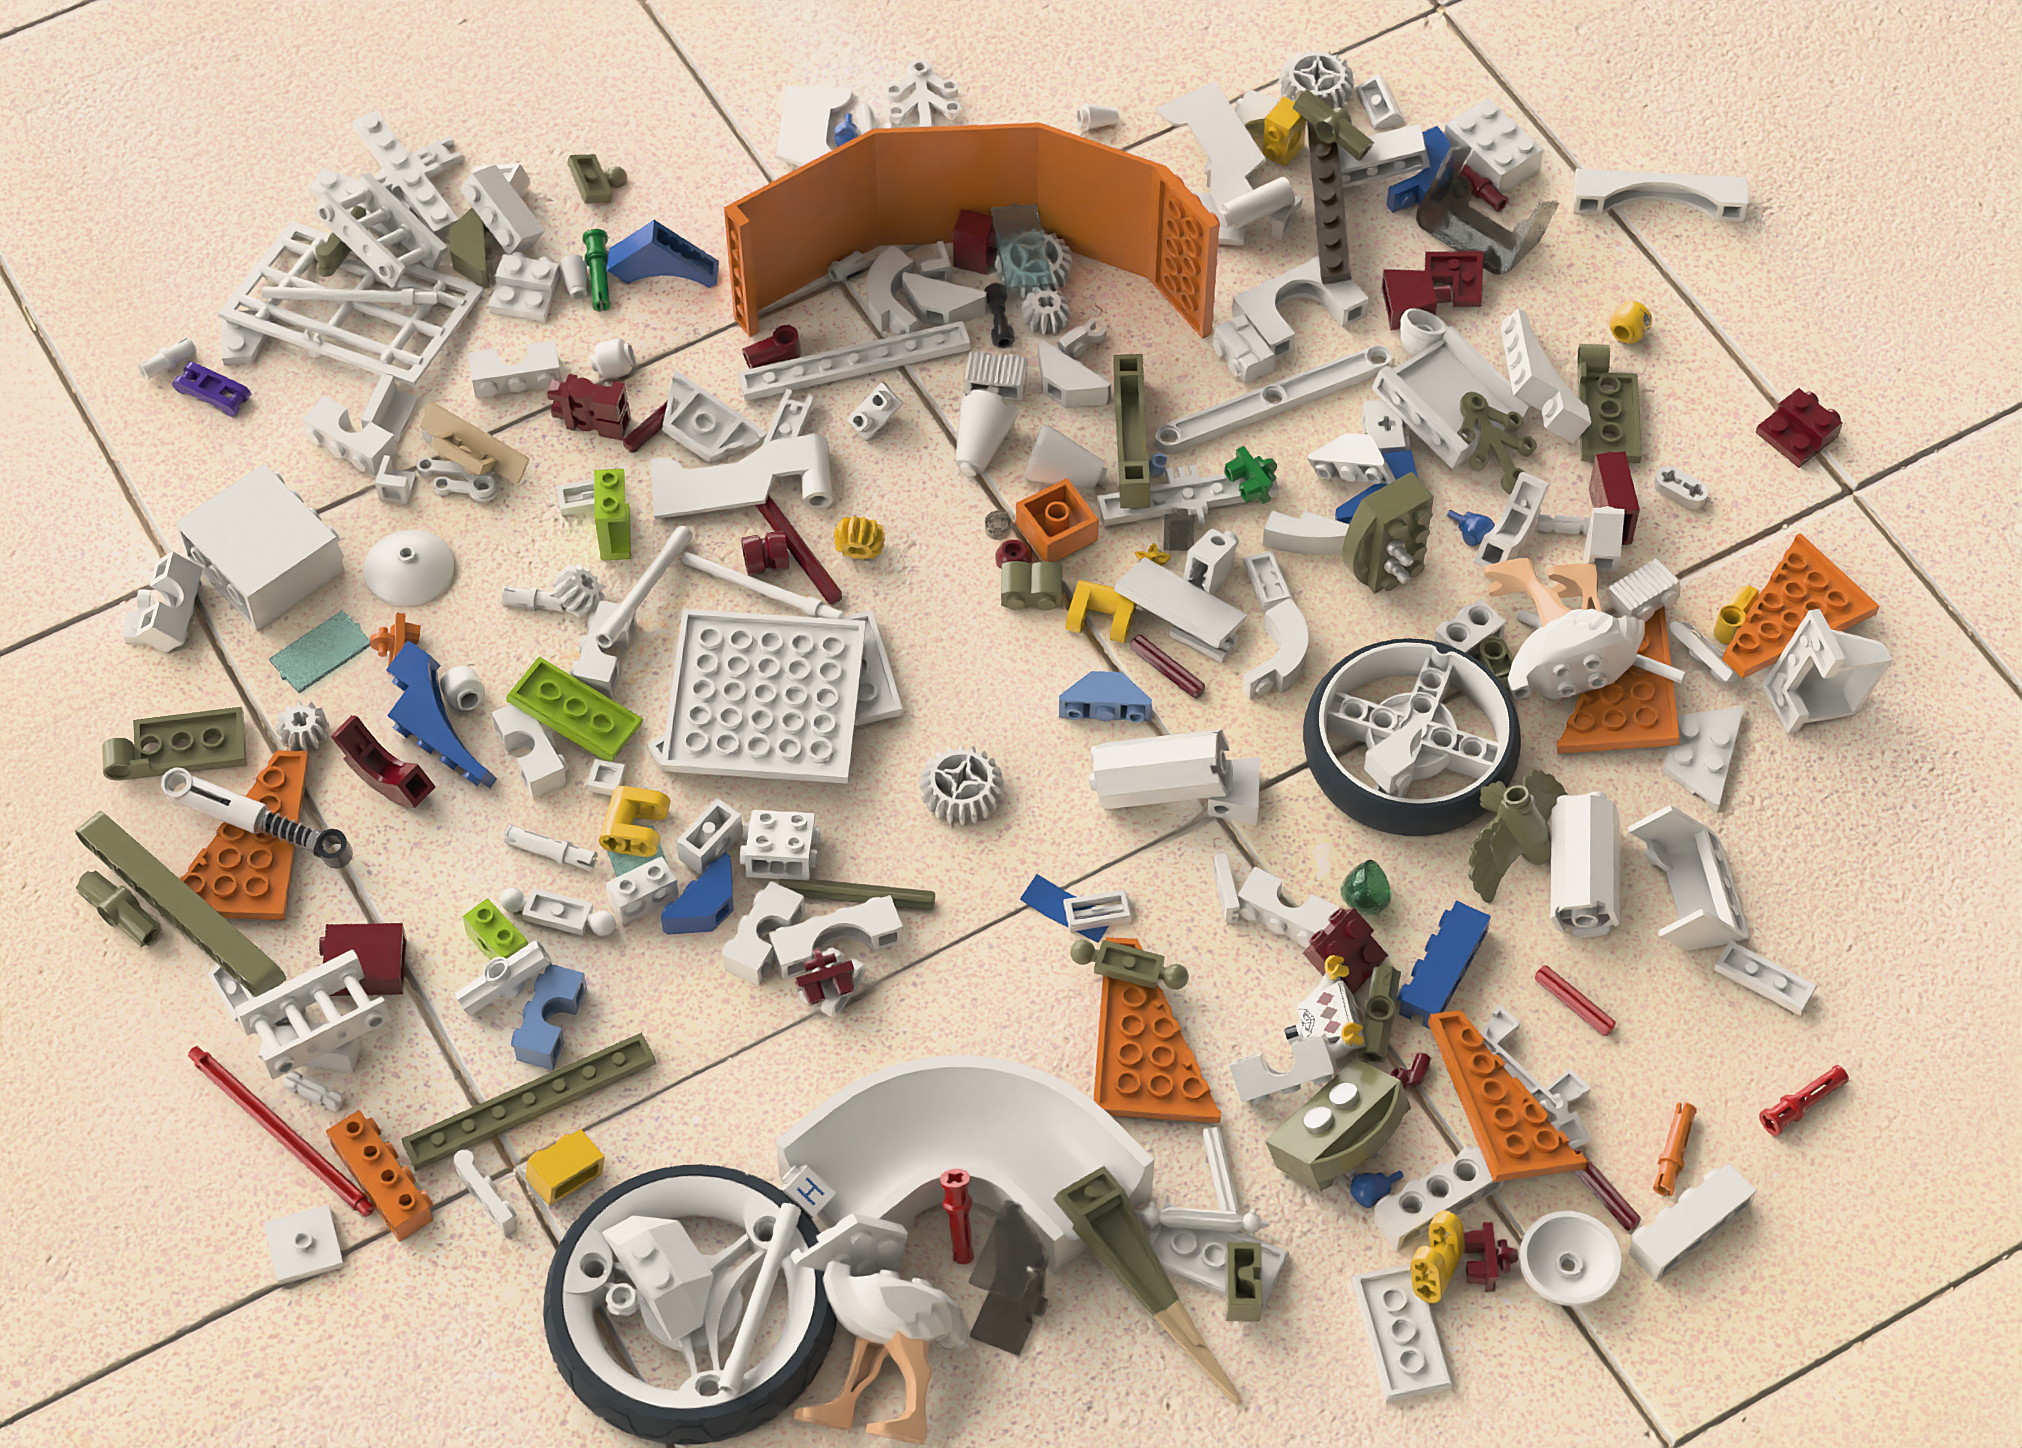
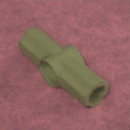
[1292,89,1374,161]
[1358,964,1401,1064]

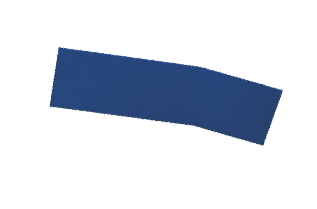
[1019,874,1110,943]

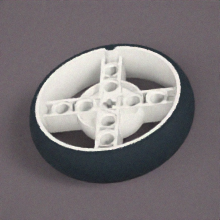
[1303,638,1521,836]

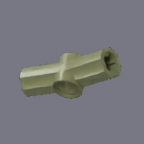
[75,870,161,947]

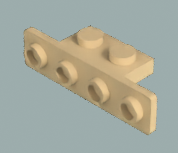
[420,402,530,484]

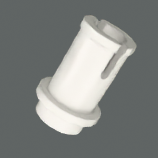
[828,251,866,282]

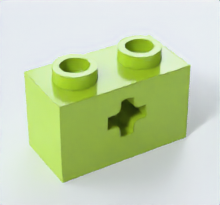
[462,898,528,961]

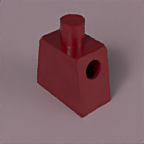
[1381,269,1451,330]

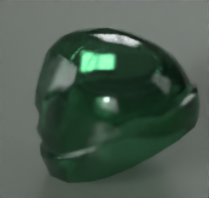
[1340,859,1392,916]

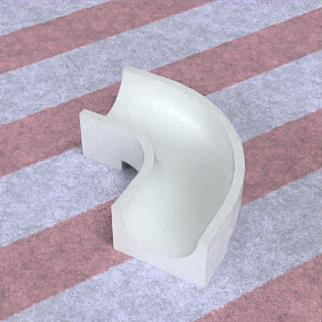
[775,1055,1154,1275]

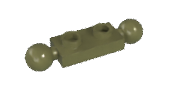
[1070,939,1189,990]

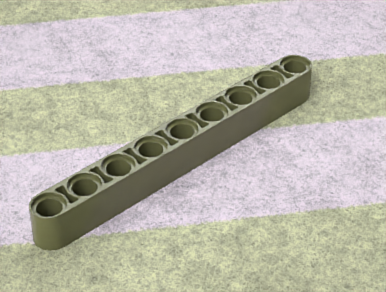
[75,810,286,998]

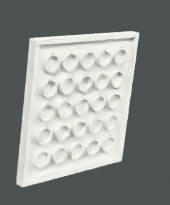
[661,609,866,784]

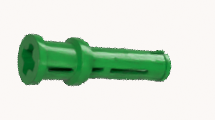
[582,229,611,311]

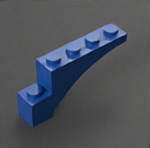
[386,641,497,788]

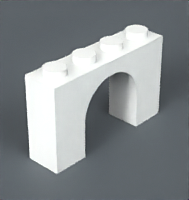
[1232,256,1368,360]

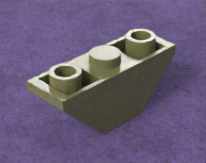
[449,207,494,289]

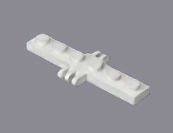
[352,110,459,237]
[1097,464,1279,527]

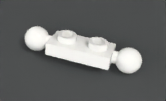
[500,887,616,936]

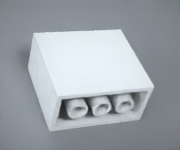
[175,463,345,631]

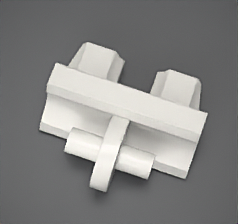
[846,382,904,441]

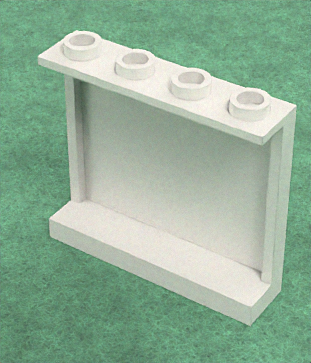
[1371,326,1531,468]

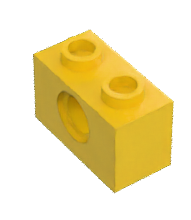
[1262,96,1307,167]

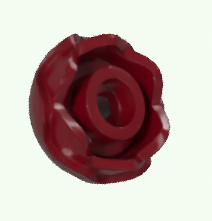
[995,539,1032,569]

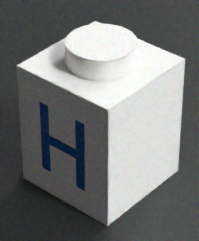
[779,1165,836,1218]

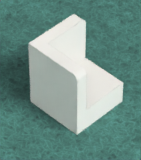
[916,241,952,283]
[375,455,416,504]

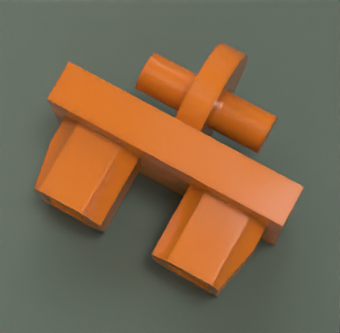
[370,612,421,675]

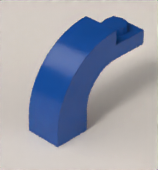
[1386,125,1452,213]

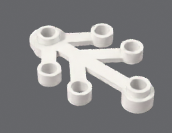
[886,60,961,127]
[417,430,499,502]

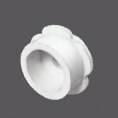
[606,1283,640,1316]

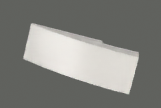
[1262,510,1349,555]

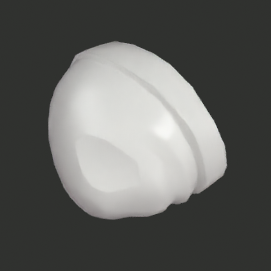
[1400,309,1447,356]

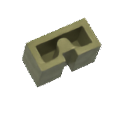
[1225,1242,1263,1322]

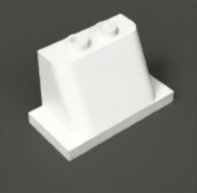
[1762,609,1893,734]

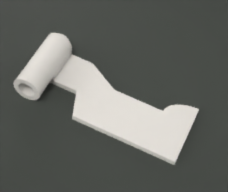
[1155,81,1295,231]
[776,86,853,166]
[650,433,833,519]

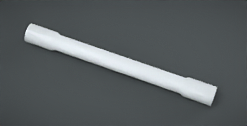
[595,526,692,648]
[718,1203,801,1395]

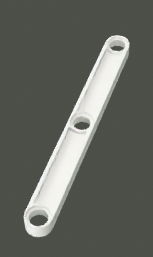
[1155,345,1392,454]

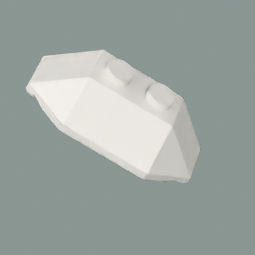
[603,1216,713,1343]

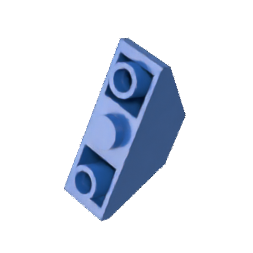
[661,852,734,935]

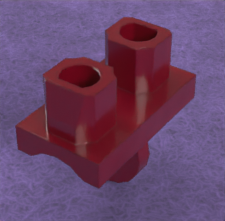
[795,948,855,1006]
[1464,1222,1519,1292]

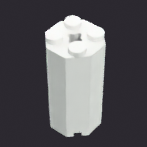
[1089,729,1233,809]
[1551,791,1620,938]

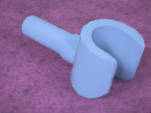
[1149,453,1167,476]

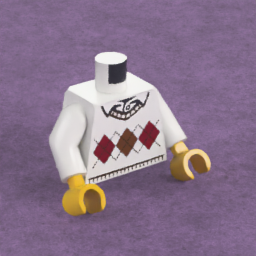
[1284,955,1366,1060]

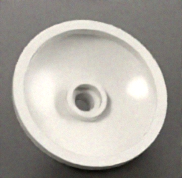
[364,529,455,607]
[1519,1211,1621,1306]

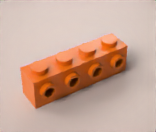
[326,1109,434,1242]

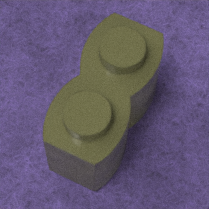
[1001,561,1063,610]

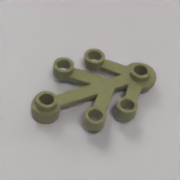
[1457,392,1537,494]

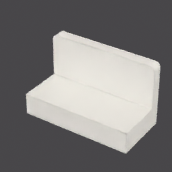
[360,373,418,444]

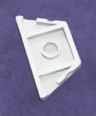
[662,370,767,463]
[1662,707,1744,811]
[791,1213,907,1277]

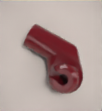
[1390,1053,1431,1090]

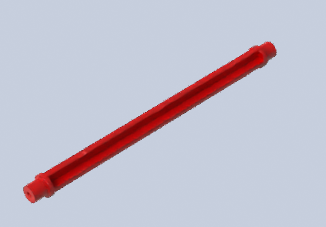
[188,1046,375,1217]

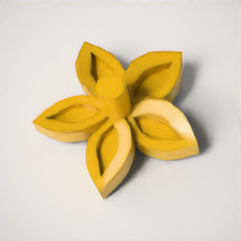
[1135,542,1171,567]

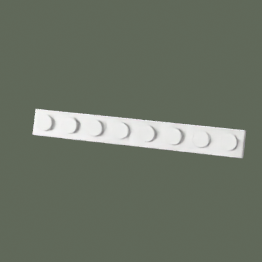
[737,321,971,401]

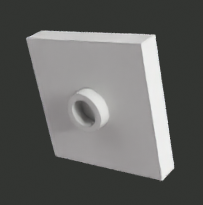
[263,1204,344,1285]

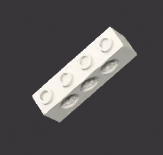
[1373,1145,1505,1252]

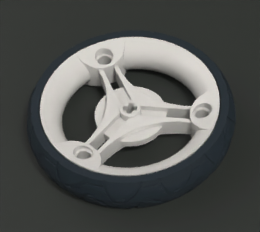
[543,1164,837,1445]

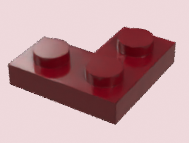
[1425,251,1483,307]

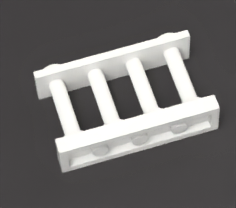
[313,172,448,289]
[234,949,391,1080]

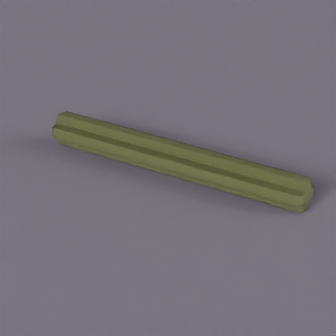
[779,879,936,910]

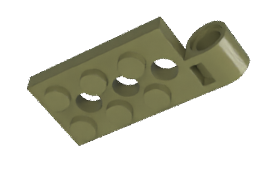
[1577,343,1642,463]
[102,706,247,781]

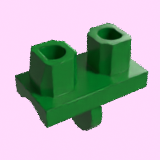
[1224,446,1278,504]

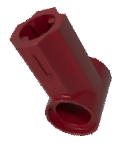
[742,325,801,369]

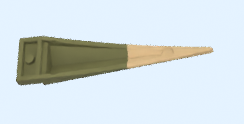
[1053,1166,1241,1405]

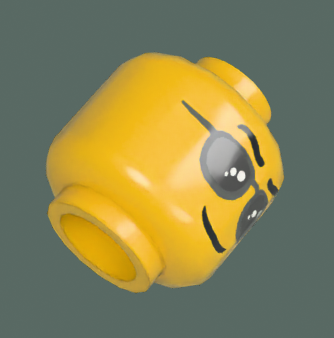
[1609,300,1653,344]

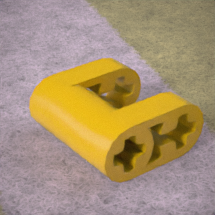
[1065,580,1137,643]
[598,786,671,857]
[1410,1211,1465,1303]

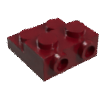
[1755,388,1843,468]
[1303,907,1389,995]

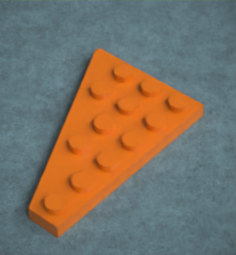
[1557,606,1680,754]
[161,750,309,920]

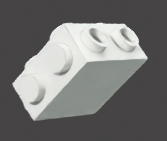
[740,810,821,880]

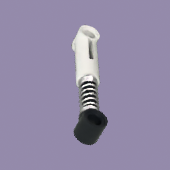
[161,767,353,869]

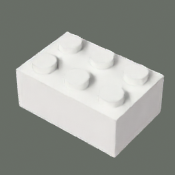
[1444,98,1544,194]

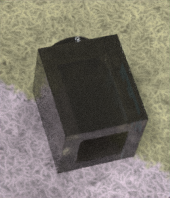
[1163,508,1195,551]

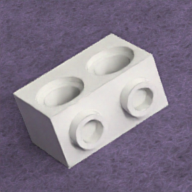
[1435,598,1506,659]
[605,856,679,926]

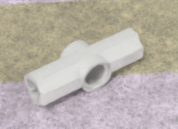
[455,940,552,1016]

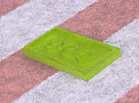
[506,656,644,762]

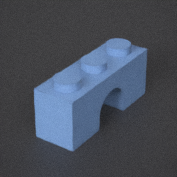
[511,964,587,1070]

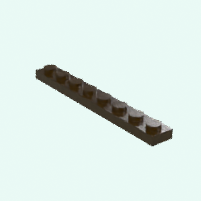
[1307,96,1352,285]

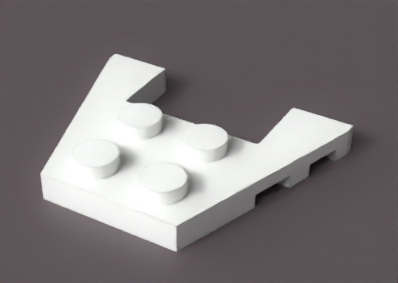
[1452,1004,1591,1108]

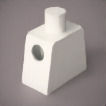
[1183,529,1239,595]
[1207,757,1260,824]

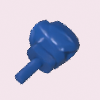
[834,113,858,147]
[1447,510,1495,546]
[1350,1170,1404,1208]

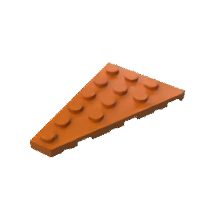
[1722,533,1880,679]
[1093,937,1221,1123]

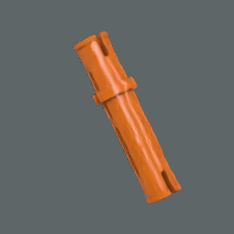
[1653,1102,1697,1196]

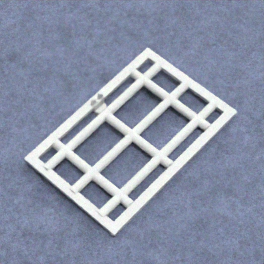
[217,221,484,387]

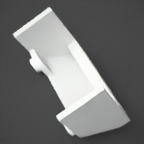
[1628,805,1749,951]

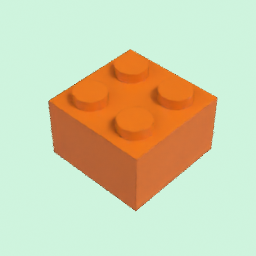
[1016,478,1099,562]

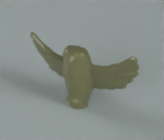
[1468,768,1568,903]

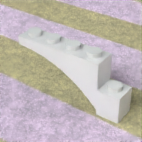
[1500,308,1591,443]

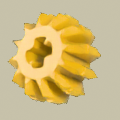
[834,515,885,561]

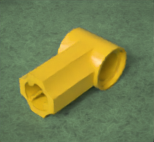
[1713,585,1760,644]

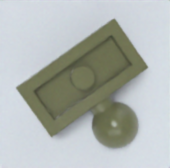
[567,154,627,204]

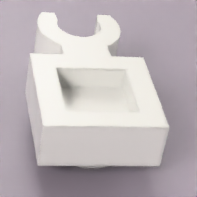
[1539,1092,1591,1149]

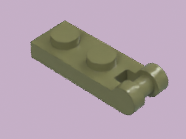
[315,205,368,277]

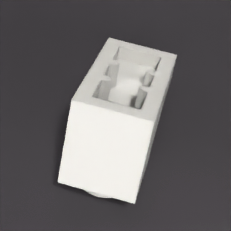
[1364,720,1422,794]

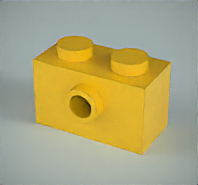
[525,1129,605,1206]

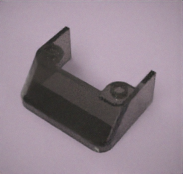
[1416,146,1560,275]
[968,1199,1050,1356]

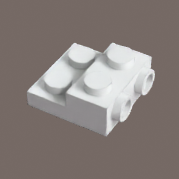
[488,252,561,322]

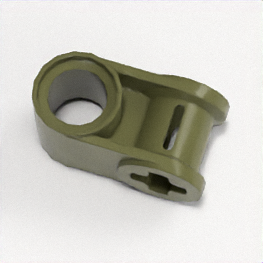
[1477,636,1514,691]

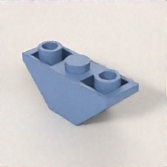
[1059,671,1152,722]

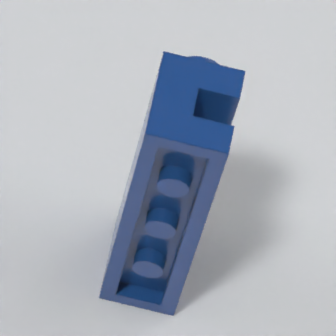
[1397,900,1491,1030]

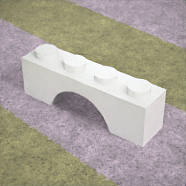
[1204,89,1279,188]
[769,895,904,981]

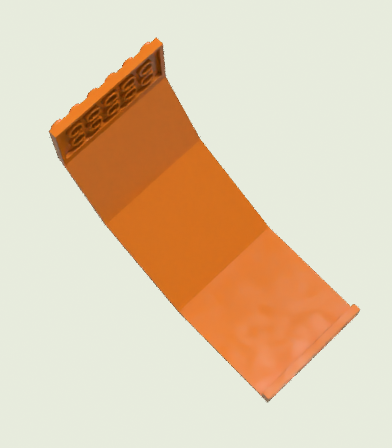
[724,122,1220,339]

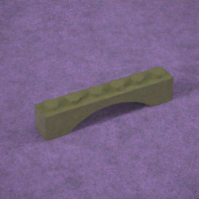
[1113,354,1150,509]

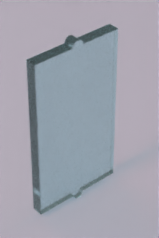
[991,203,1053,290]
[269,610,370,694]

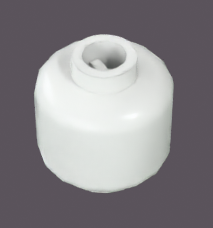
[590,338,636,379]
[440,665,485,711]

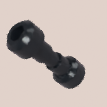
[984,283,1015,348]

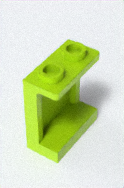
[594,468,631,561]

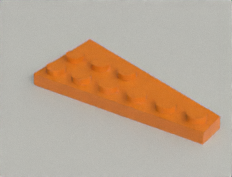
[1428,1010,1588,1182]

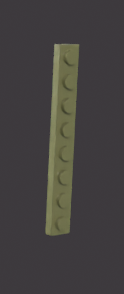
[401,1032,656,1171]

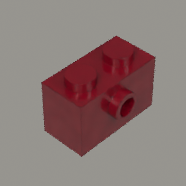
[953,209,998,275]

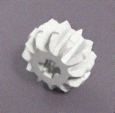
[1022,286,1071,336]
[552,564,605,617]
[275,701,329,751]

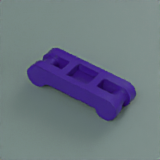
[172,361,252,417]

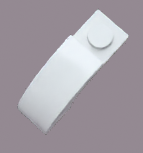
[866,245,918,336]
[1474,472,1550,567]
[1242,598,1309,699]

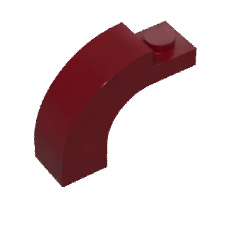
[330,715,436,808]

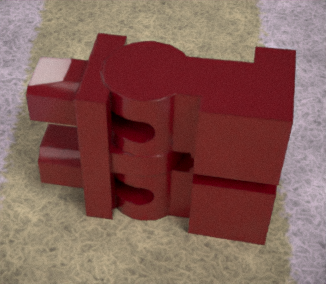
[547,374,631,441]

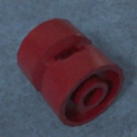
[741,530,790,576]

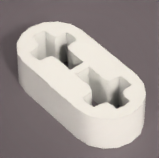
[1654,466,1709,510]

